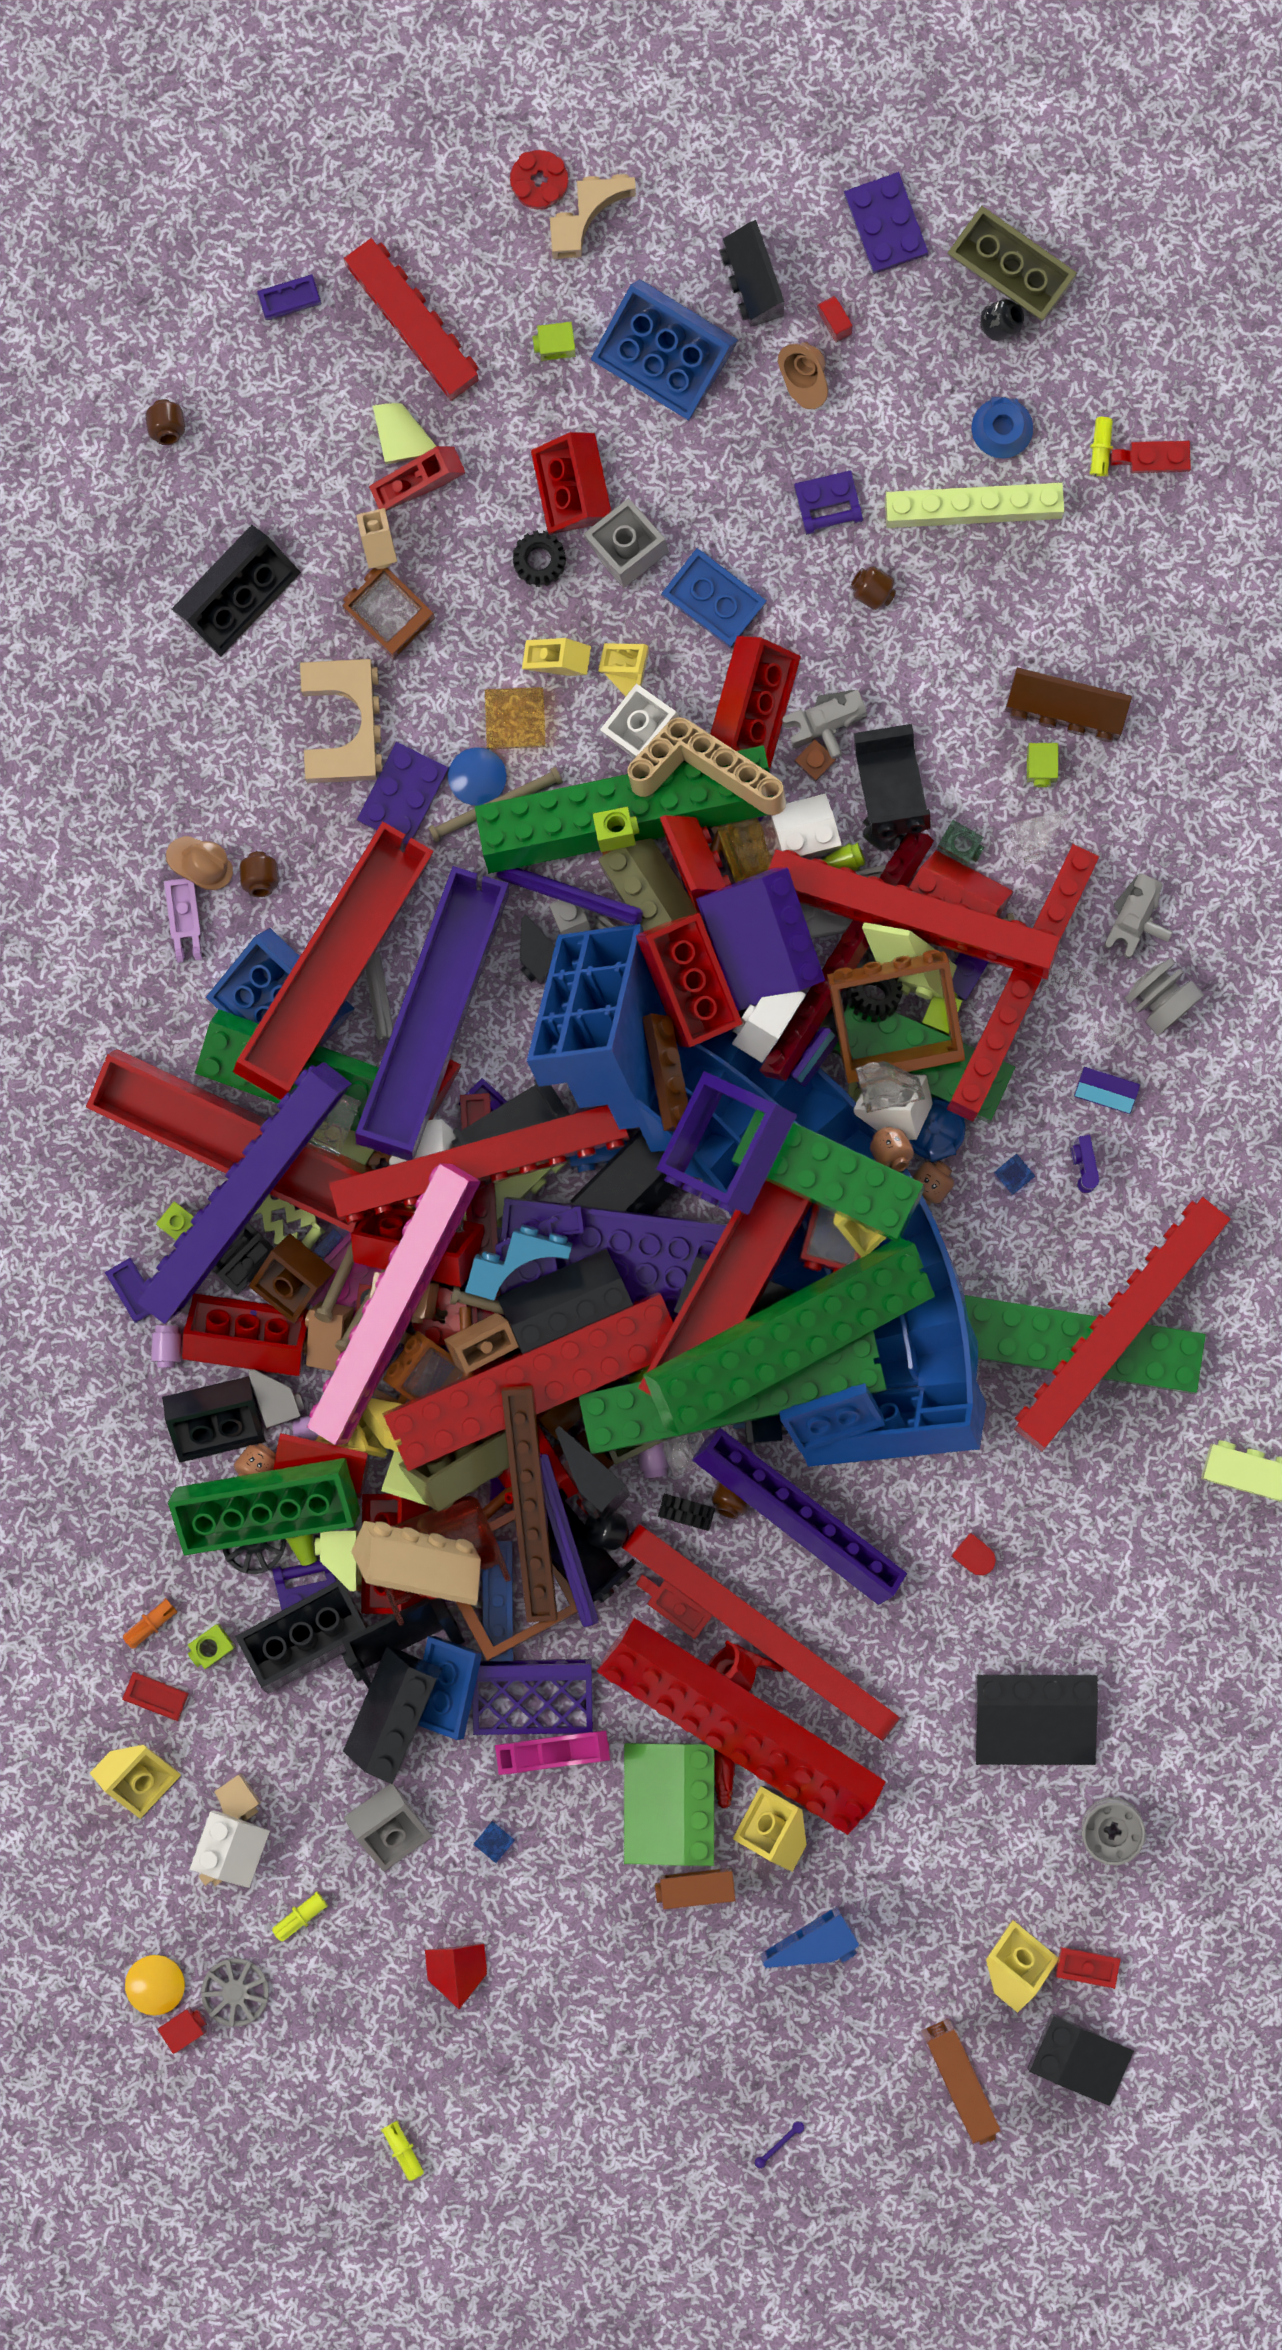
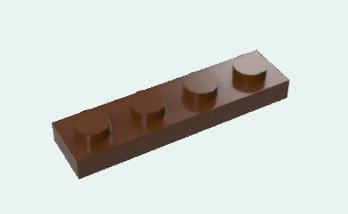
[642,1013,688,1132]

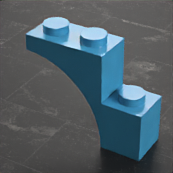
[465,1225,573,1300]

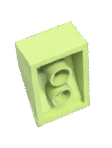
[862,922,957,1000]

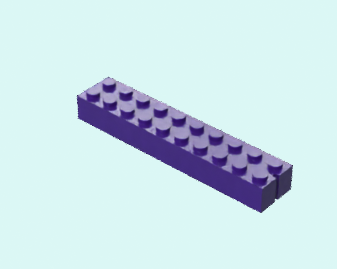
[355,866,509,1161]
[137,1062,352,1324]

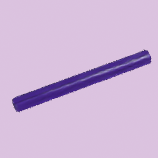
[496,868,643,925]
[540,1454,599,1627]

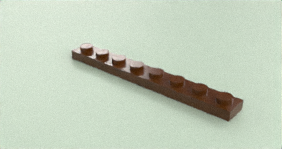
[501,1386,558,1623]

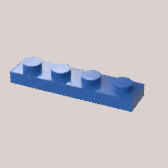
[482,1541,513,1661]

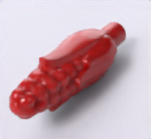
[714,1751,736,1809]

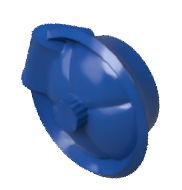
[972,396,1033,458]
[909,1097,966,1163]

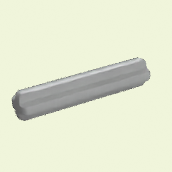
[365,952,393,1040]

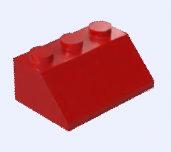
[531,432,611,535]
[660,815,731,915]
[909,850,1014,918]
[273,1433,369,1499]

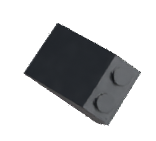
[555,1426,630,1521]
[1027,2013,1134,2106]

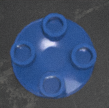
[448,747,507,806]

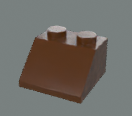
[249,1234,335,1324]

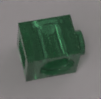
[937,820,985,866]

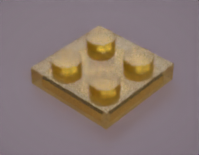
[485,687,546,750]
[717,818,773,883]

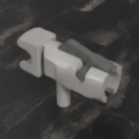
[782,689,867,759]
[1103,873,1172,959]

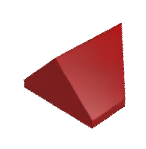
[425,1944,487,2009]

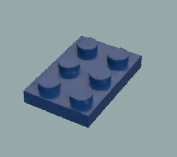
[661,548,767,649]
[779,1383,885,1453]
[419,1636,482,1740]

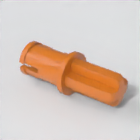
[122,1598,178,1649]

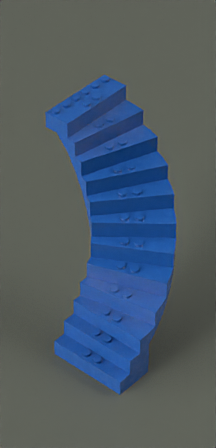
[527,924,987,1467]

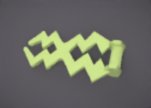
[254,1194,325,1249]

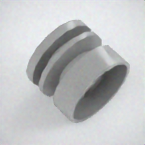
[1124,958,1204,1036]
[1081,1797,1145,1865]

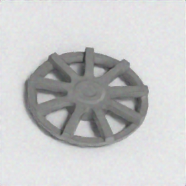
[201,1958,269,2027]

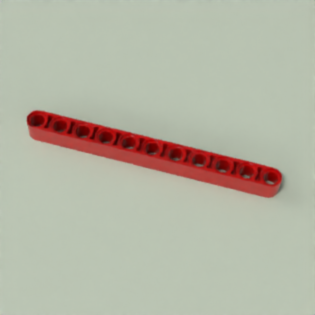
[621,1523,900,1742]

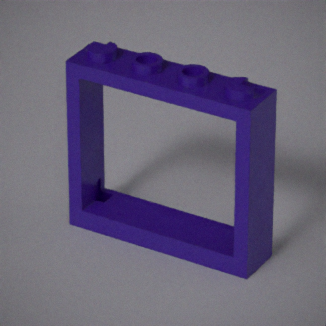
[656,1071,797,1214]

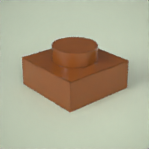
[794,739,836,782]

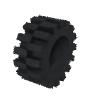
[513,531,566,587]
[846,966,903,1022]
[657,1494,715,1531]

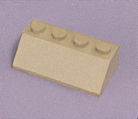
[351,1521,481,1606]

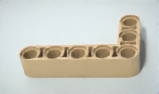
[627,717,786,815]

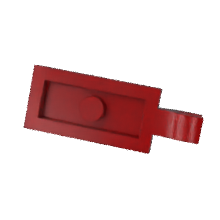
[1110,441,1191,473]
[635,1574,713,1639]

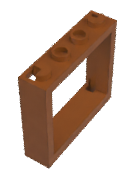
[827,950,965,1084]
[455,1510,578,1662]
[921,2018,1001,2145]

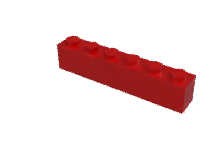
[343,238,479,401]

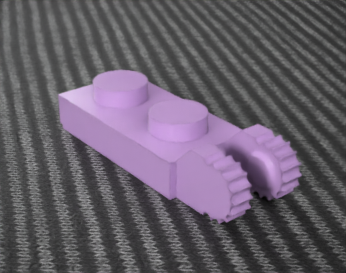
[164,878,202,963]

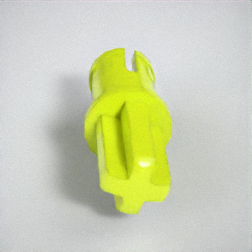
[1089,417,1113,477]
[272,1891,328,1942]
[381,2120,424,2181]

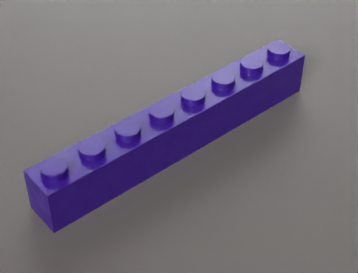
[692,1428,908,1605]

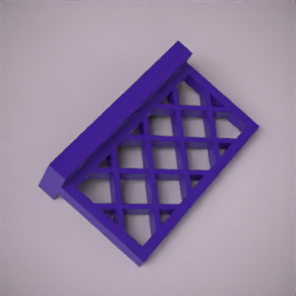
[472,1659,593,1735]

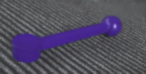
[754,2121,804,2169]

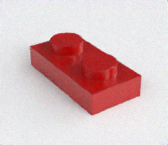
[1055,1946,1121,1989]

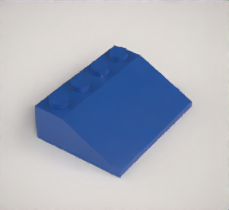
[590,279,738,421]
[206,928,355,1046]
[761,1906,860,1968]

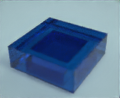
[994,1153,1035,1196]
[314,1229,344,1259]
[473,1821,515,1863]

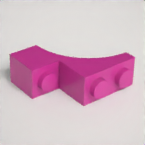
[495,1730,610,1775]

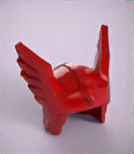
[707,1641,784,1692]

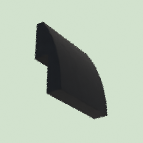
[213,1222,274,1295]

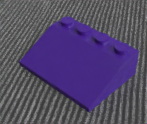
[696,867,825,1011]

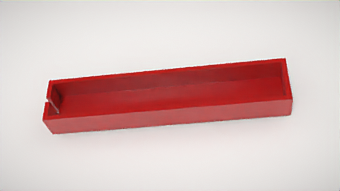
[233,821,434,1100]
[86,1049,374,1233]
[638,1180,813,1397]
[383,1292,673,1471]
[597,1617,886,1835]

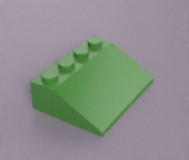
[624,1743,714,1866]

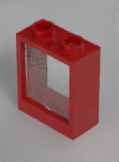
[798,1203,861,1272]

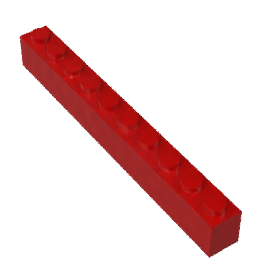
[947,844,1100,1122]
[768,849,1060,980]
[329,1105,630,1223]
[1014,1197,1230,1452]

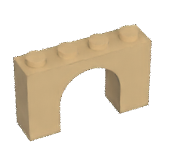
[300,659,383,783]

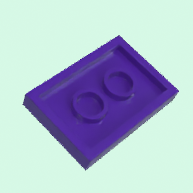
[844,172,928,274]
[357,742,449,846]

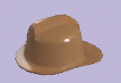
[777,342,828,409]
[166,836,233,890]

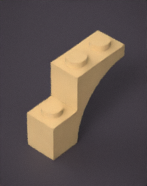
[550,174,636,259]
[199,1774,261,1886]

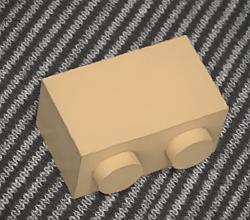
[356,508,397,569]

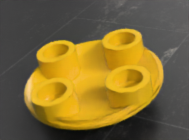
[125,1955,185,2016]

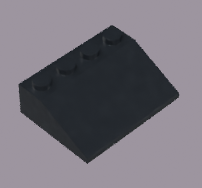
[975,1674,1098,1765]

